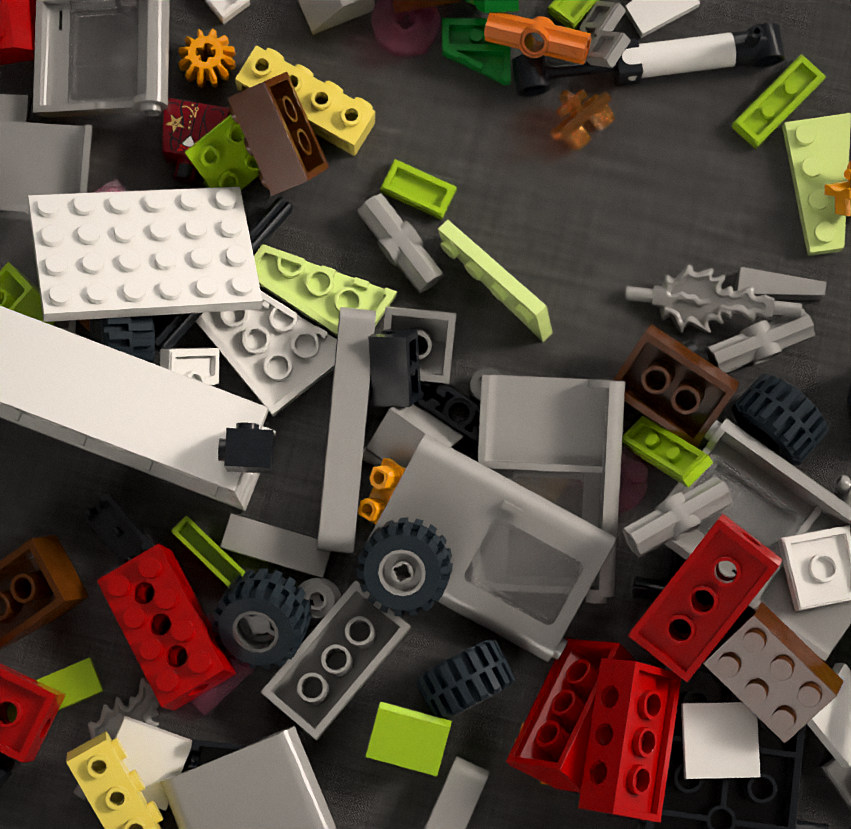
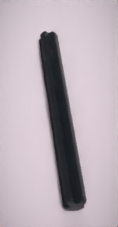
[155,197,293,352]

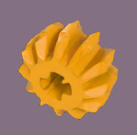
[178,28,236,88]

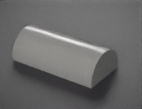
[261,580,411,740]

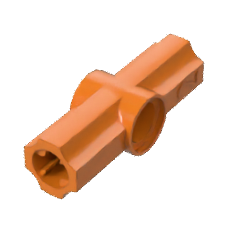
[484,12,592,65]

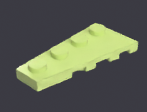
[782,113,851,256]
[438,220,553,342]
[254,244,397,337]

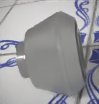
[298,577,341,626]

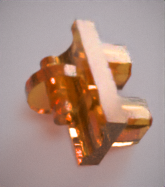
[550,89,616,151]

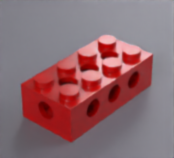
[628,514,783,682]
[97,543,236,711]
[578,658,682,823]
[0,663,66,763]

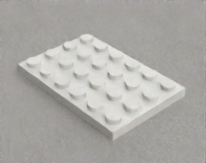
[28,187,263,322]

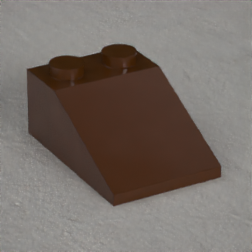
[0,535,89,651]

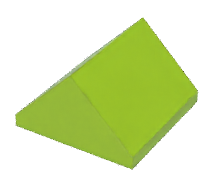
[366,702,452,776]

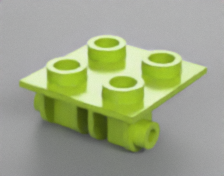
[184,115,260,190]

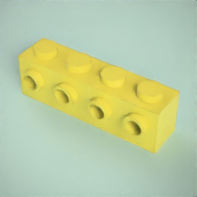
[235,45,375,156]
[66,731,163,829]

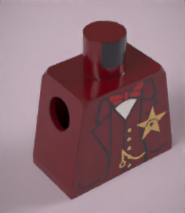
[163,98,231,183]

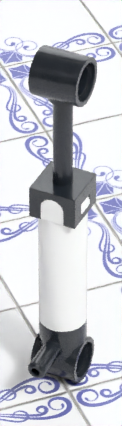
[512,23,785,97]

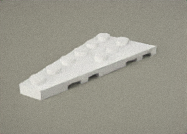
[195,291,337,417]

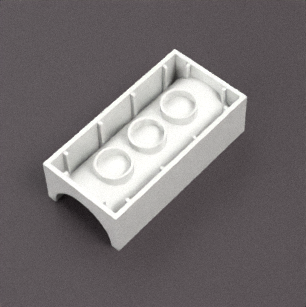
[0,306,276,511]

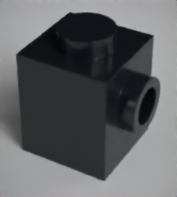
[218,422,275,474]

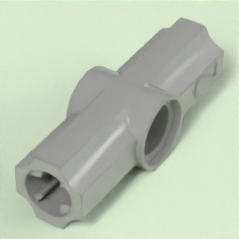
[358,193,443,294]
[706,309,815,373]
[622,476,733,558]

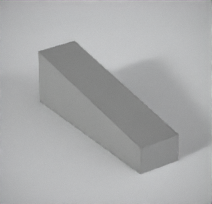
[734,267,827,300]

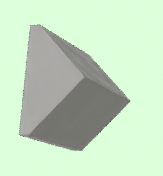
[383,306,456,384]
[366,402,465,468]

